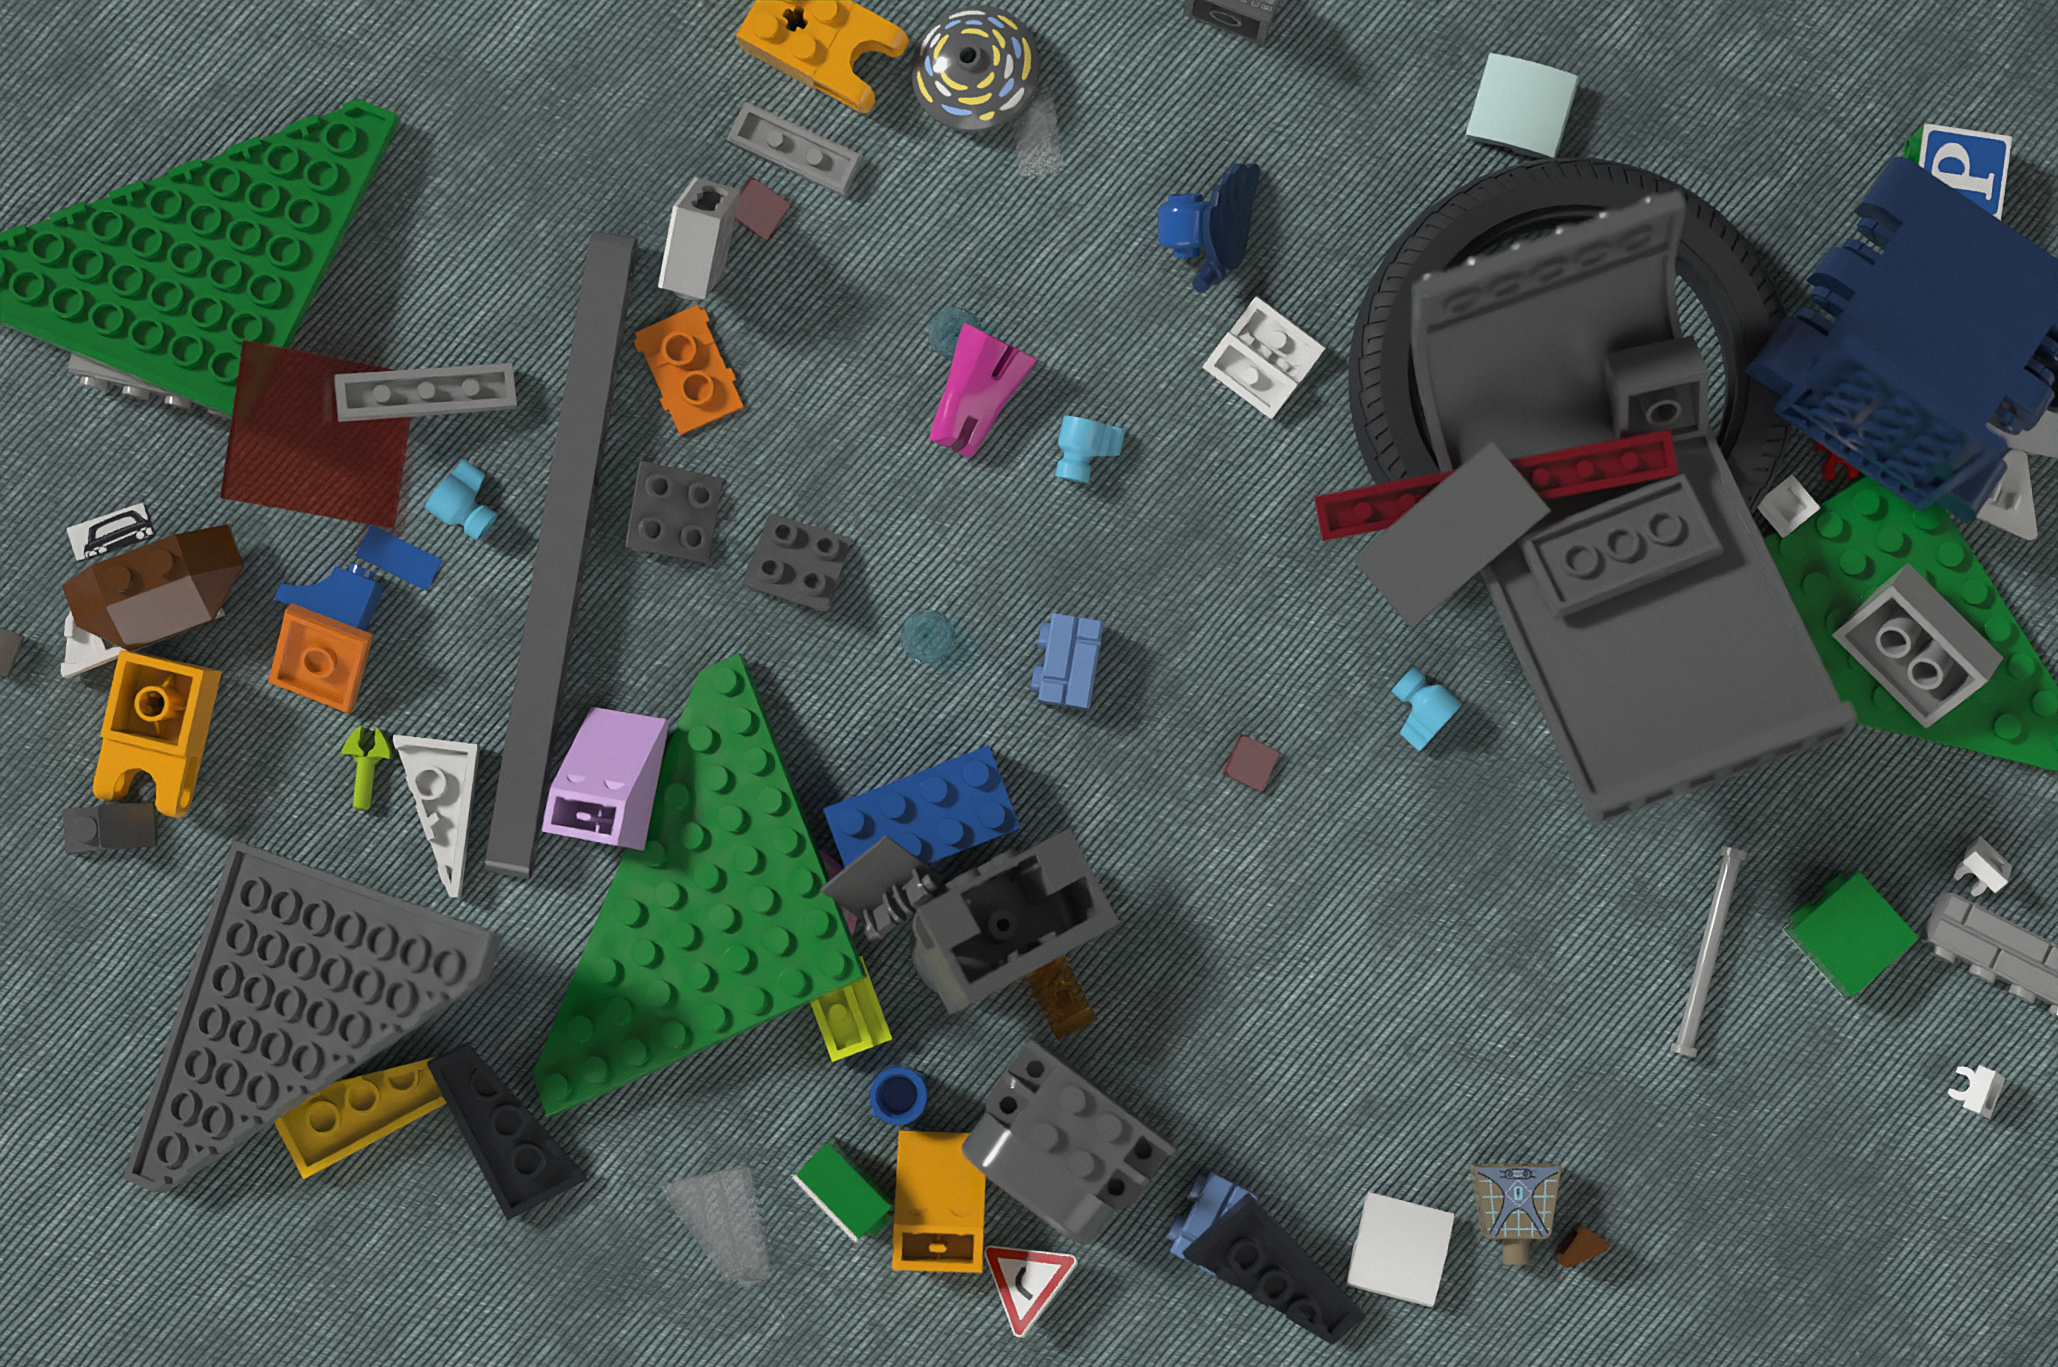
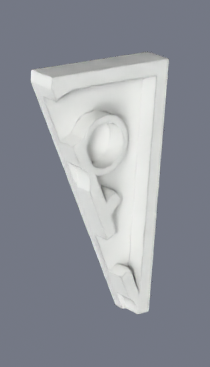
[393,735,480,898]

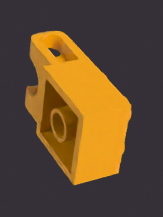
[736,0,910,114]
[93,650,222,819]

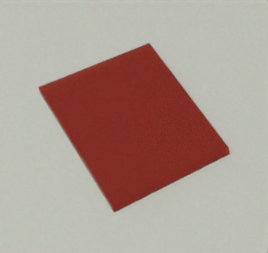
[220,340,411,529]

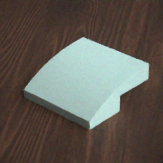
[1466,53,1579,159]

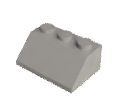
[1832,563,2003,729]

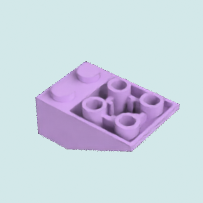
[542,707,670,850]

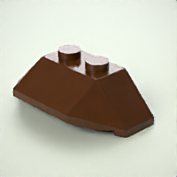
[62,524,244,651]

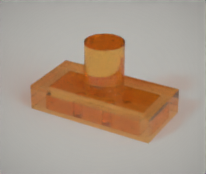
[1025,954,1097,1040]

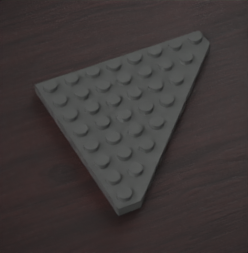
[123,840,503,1193]

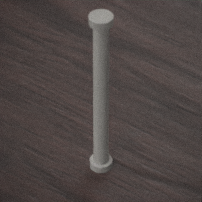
[1670,846,1748,1058]

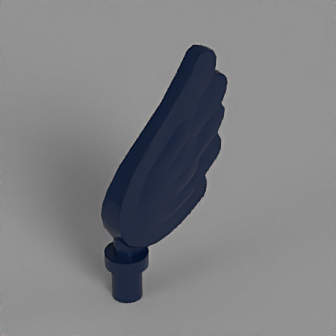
[1192,163,1260,293]

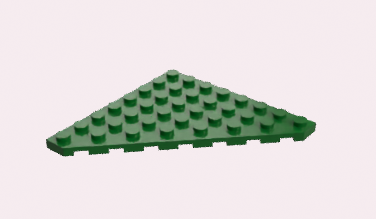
[0,99,400,425]
[1763,476,2058,772]
[532,653,868,1117]

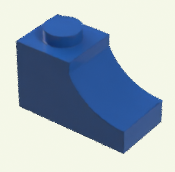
[274,563,385,631]

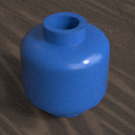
[1158,194,1210,257]

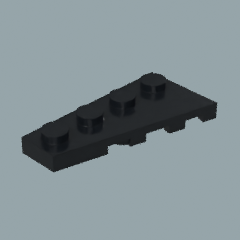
[427,1041,588,1221]
[1182,1192,1366,1345]

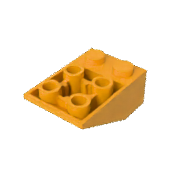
[892,1130,986,1273]

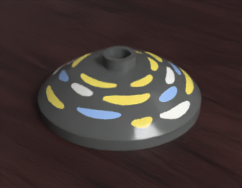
[911,5,1040,132]

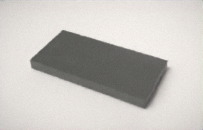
[1352,441,1551,628]
[1518,472,1724,620]

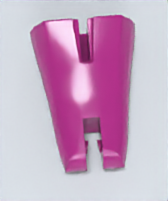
[929,323,1037,458]

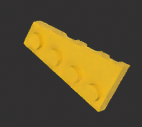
[274,1057,447,1179]

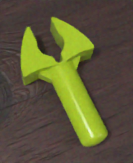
[341,726,393,811]

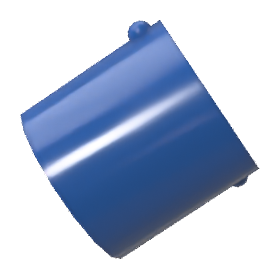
[869,1064,929,1125]

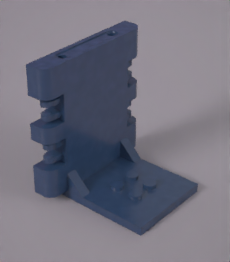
[1744,157,2058,524]

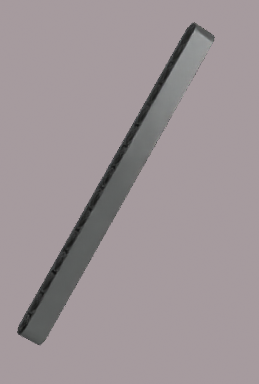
[485,231,638,879]

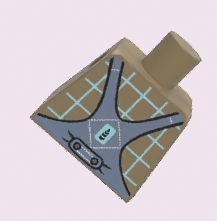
[1469,1163,1560,1265]

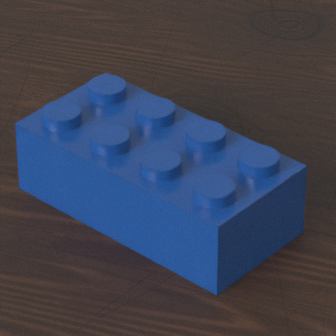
[823,745,1021,868]

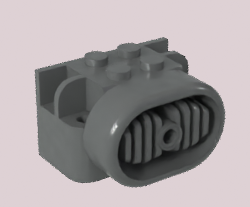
[910,828,1120,1015]
[961,1035,1176,1245]

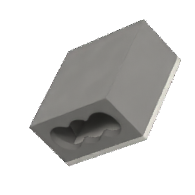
[658,177,741,300]

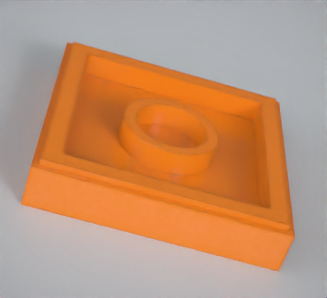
[268,603,373,714]

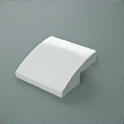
[1202,295,1327,420]
[1346,1192,1455,1307]

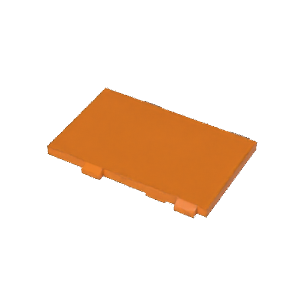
[633,305,744,436]

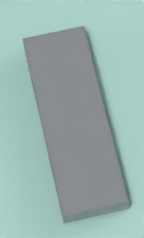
[726,101,863,197]

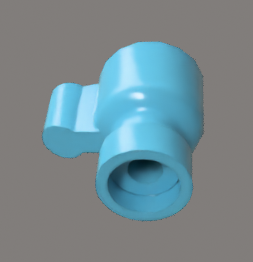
[1055,415,1125,484]
[425,459,498,542]
[1391,666,1463,752]

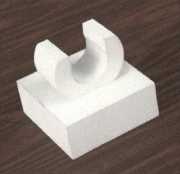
[1758,474,1820,538]
[1954,836,2012,896]
[1948,1065,2006,1119]

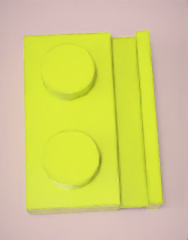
[811,956,893,1062]

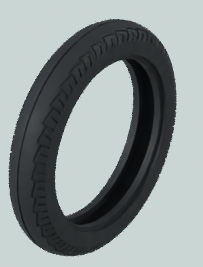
[1348,157,1793,584]

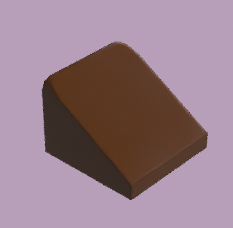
[1554,1224,1613,1269]

